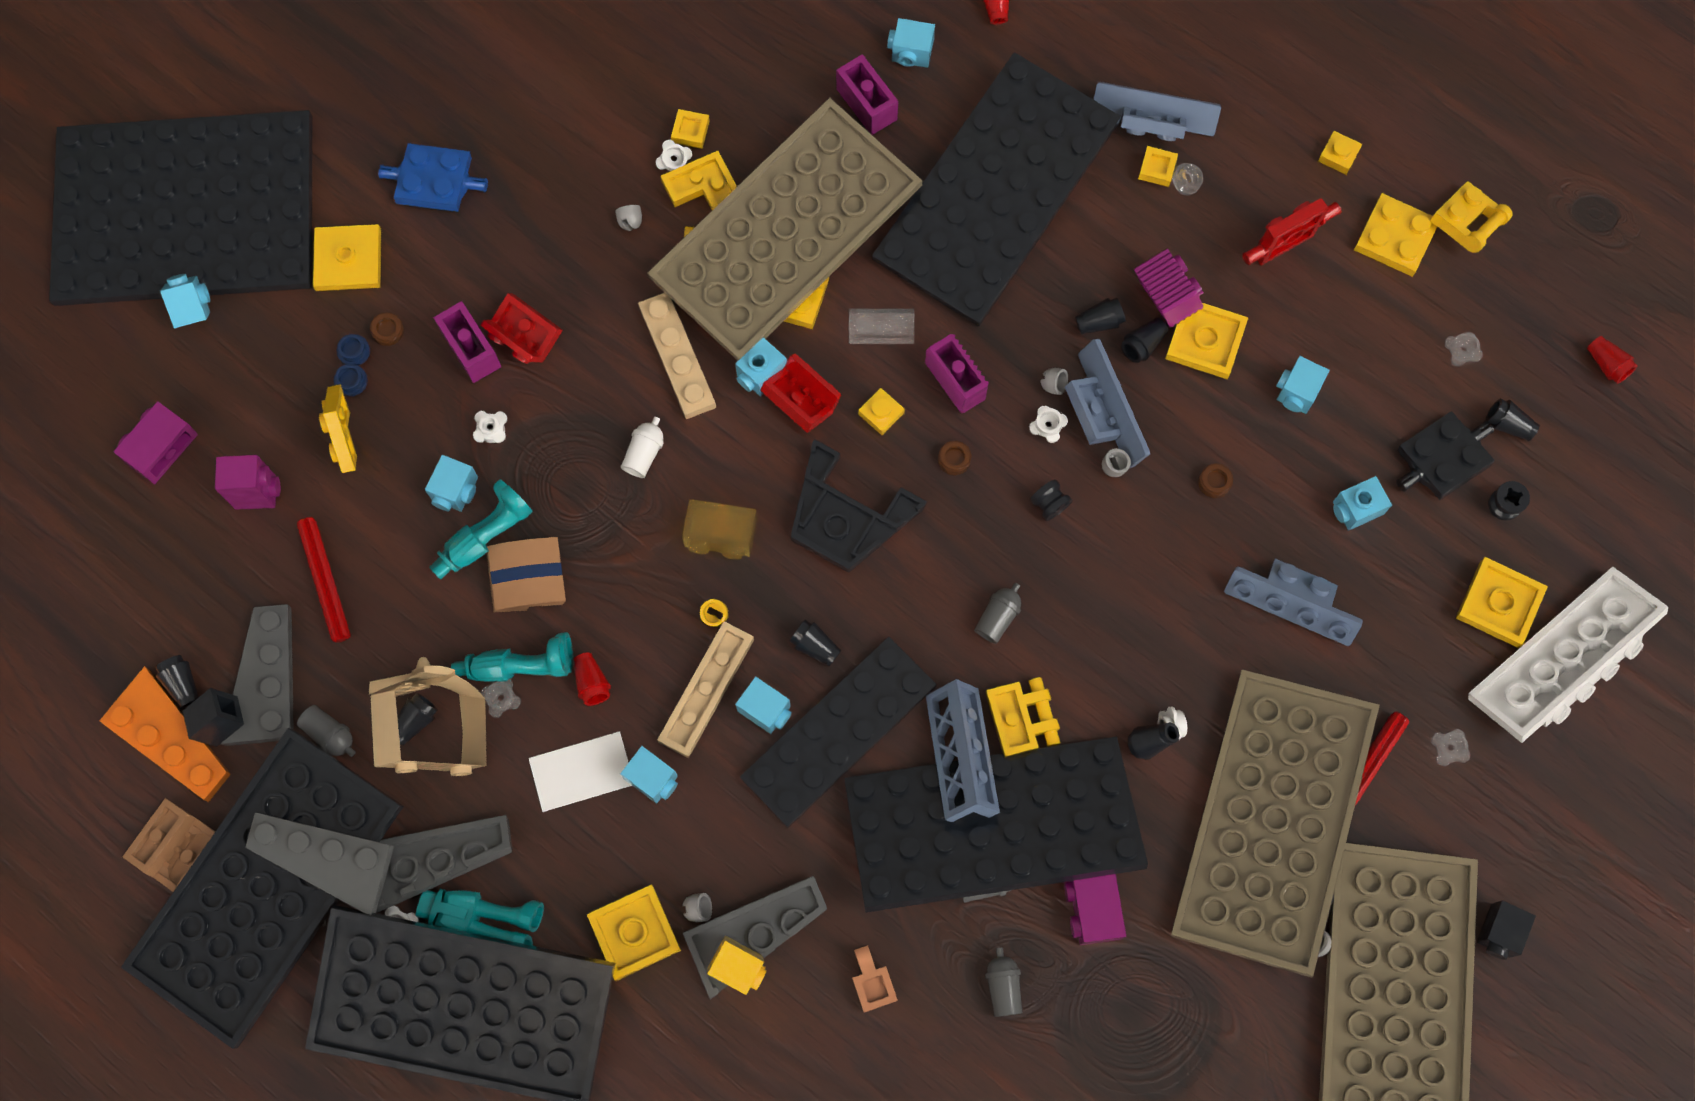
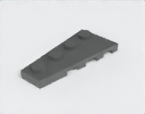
[221,604,294,746]
[245,813,394,915]
[376,815,513,913]
[683,876,827,1000]

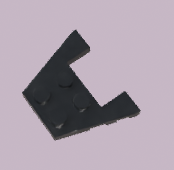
[791,439,927,573]

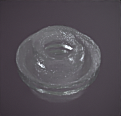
[1172,163,1203,195]

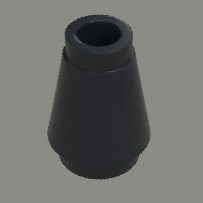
[1075,298,1126,335]
[1121,318,1168,363]
[1486,398,1540,441]
[789,619,841,666]
[155,655,199,708]
[397,693,438,745]
[1128,722,1180,760]

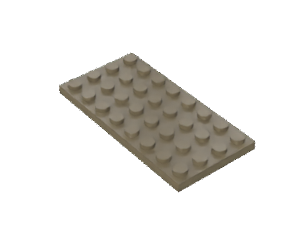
[647,98,922,361]
[1171,670,1380,978]
[1319,843,1478,1101]

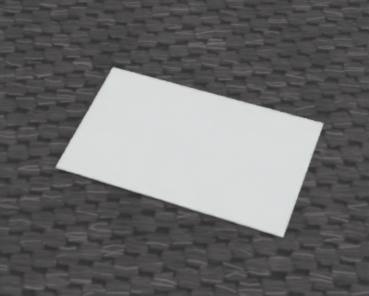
[529,731,632,812]

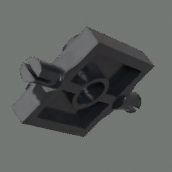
[1396,411,1495,500]

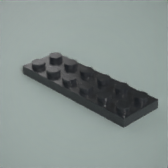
[740,637,937,828]

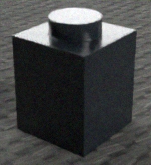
[183,688,244,747]
[1477,900,1536,960]

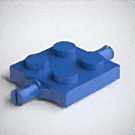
[379,143,488,212]

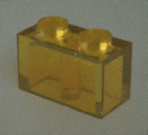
[682,499,757,559]

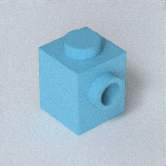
[887,18,935,68]
[160,274,210,328]
[735,338,787,396]
[1276,356,1330,414]
[425,455,478,512]
[1333,476,1392,531]
[735,676,792,734]
[620,746,678,804]

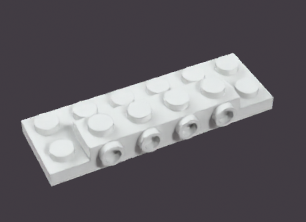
[1468,567,1668,743]

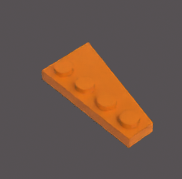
[99,666,231,802]

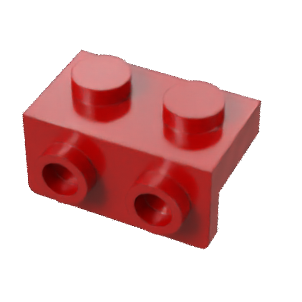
[480,293,563,364]
[760,353,841,433]

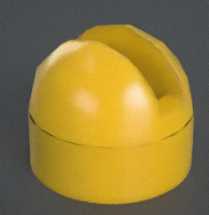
[700,599,728,627]

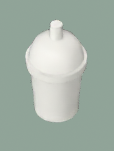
[621,417,664,478]

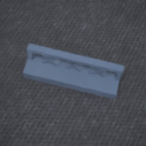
[926,679,1000,822]

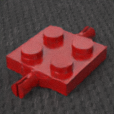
[1242,198,1342,266]

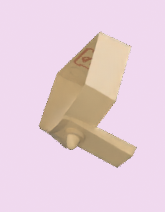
[369,657,486,776]

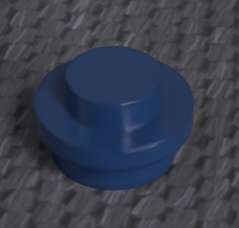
[336,334,370,366]
[334,364,368,396]

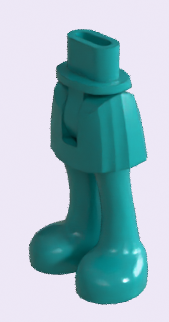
[429,479,533,579]
[451,632,573,682]
[416,889,544,946]

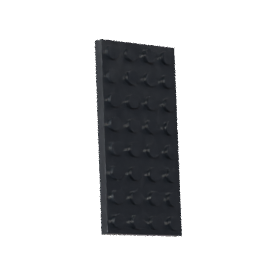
[872,52,1121,326]
[121,728,404,1049]
[844,736,1148,913]
[305,905,616,1101]

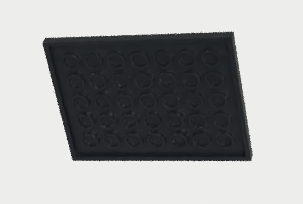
[49,110,313,306]

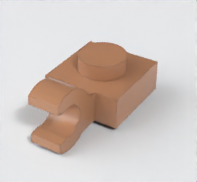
[852,945,898,1013]

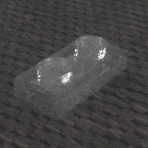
[849,309,915,344]

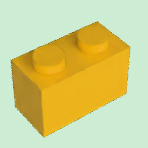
[707,935,767,995]

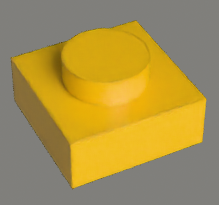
[671,109,710,149]
[1318,131,1362,175]
[1138,146,1178,187]
[858,388,905,435]

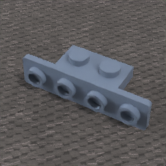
[1093,82,1221,141]
[1065,339,1150,468]
[1224,559,1363,646]

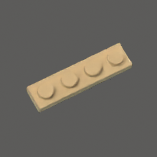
[638,293,716,419]
[657,621,754,758]

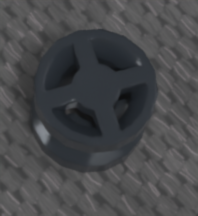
[1030,479,1073,521]
[1488,481,1530,521]

